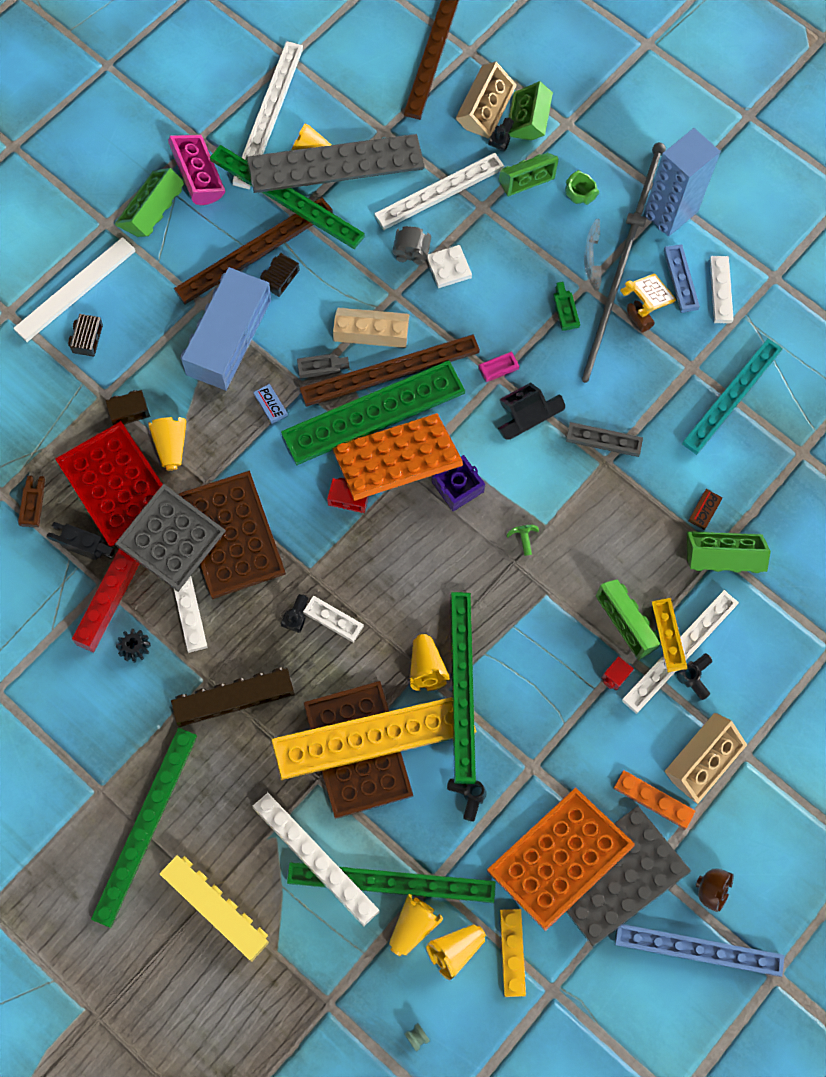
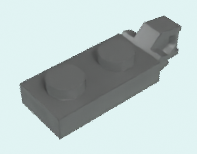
[297,354,349,378]

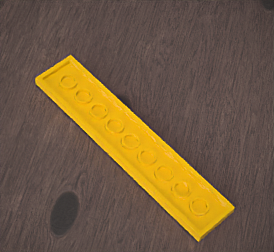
[271,697,476,780]

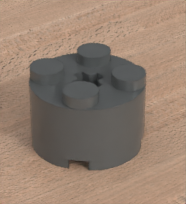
[392,226,431,265]

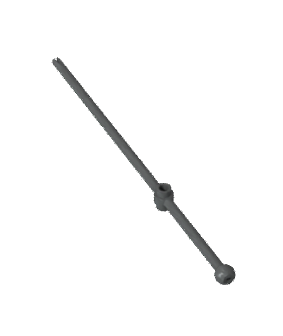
[582,142,666,383]

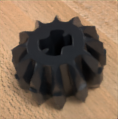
[116,629,151,663]

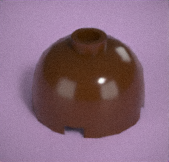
[696,869,734,912]

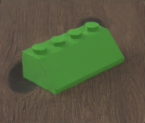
[115,168,185,237]
[687,531,771,573]
[595,579,661,660]

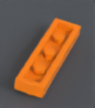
[613,770,695,829]

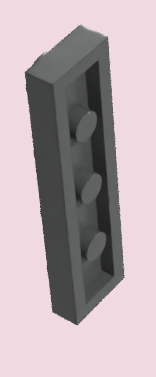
[566,422,643,457]

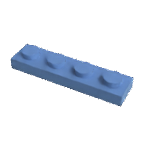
[664,244,700,313]

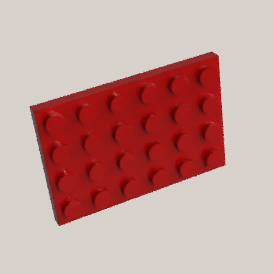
[55,421,163,547]

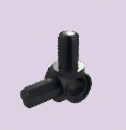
[488,117,514,152]
[281,594,308,633]
[677,653,712,700]
[447,779,487,822]

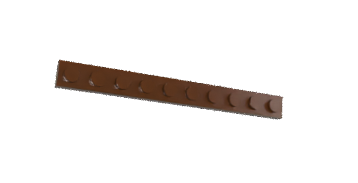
[404,0,460,120]
[174,197,333,305]
[300,334,480,407]

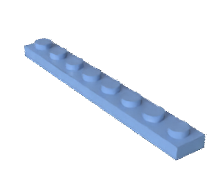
[614,924,785,977]

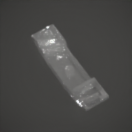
[584,219,601,291]

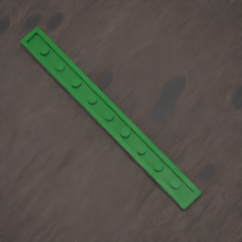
[210,145,365,250]
[450,592,476,784]
[91,728,198,928]
[287,862,496,903]

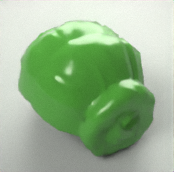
[565,170,599,205]

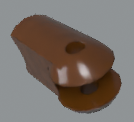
[627,300,655,333]

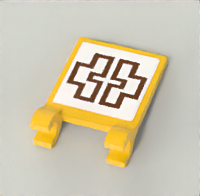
[620,274,677,317]

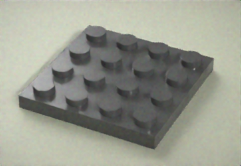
[115,484,226,592]

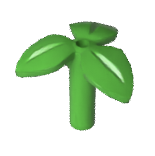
[507,525,539,556]

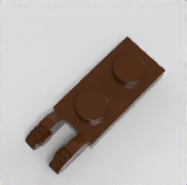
[18,476,45,527]

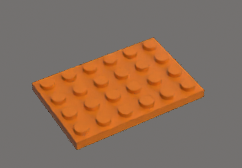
[333,413,463,501]
[487,788,635,931]

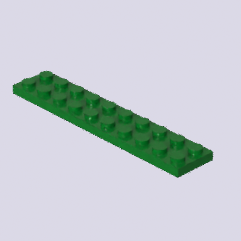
[281,360,466,466]

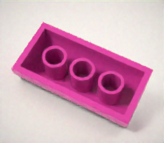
[168,135,225,205]

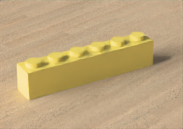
[160,855,269,962]

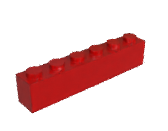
[72,548,140,653]

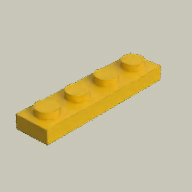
[652,598,687,673]
[500,909,526,997]

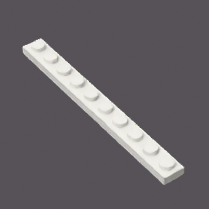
[232,41,303,190]

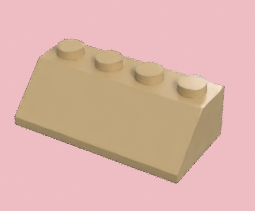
[455,62,517,138]
[333,308,410,348]
[665,713,747,804]

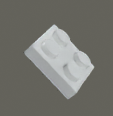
[427,245,472,288]

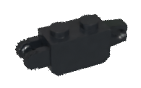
[46,522,115,560]

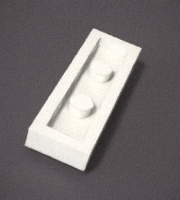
[303,596,364,643]

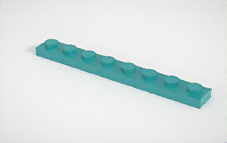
[682,338,783,455]

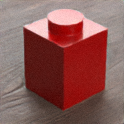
[601,656,634,691]

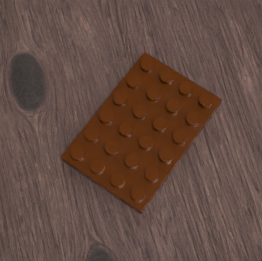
[178,470,286,599]
[303,681,413,819]

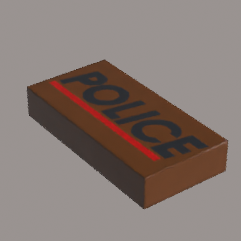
[688,489,723,530]

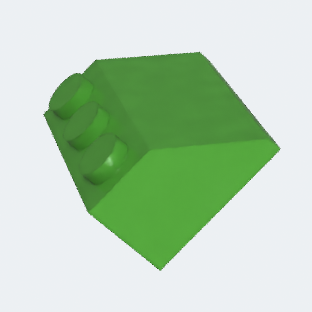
[509,81,553,141]
[499,152,559,197]

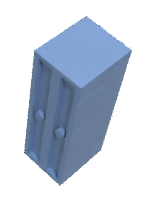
[644,128,721,236]
[181,267,271,391]

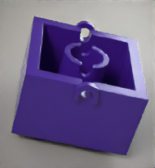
[432,455,485,511]

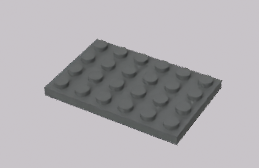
[566,806,691,947]

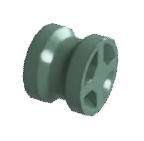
[404,1023,430,1052]

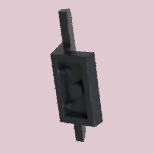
[498,382,565,440]

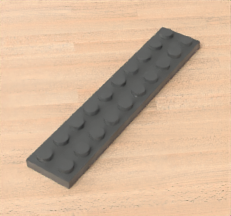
[246,134,425,193]

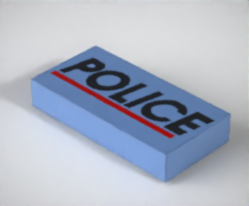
[253,384,288,424]

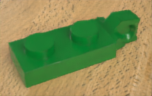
[553,282,580,331]

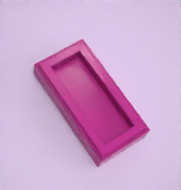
[478,352,520,382]

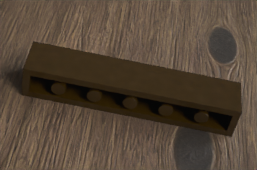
[171,667,295,727]

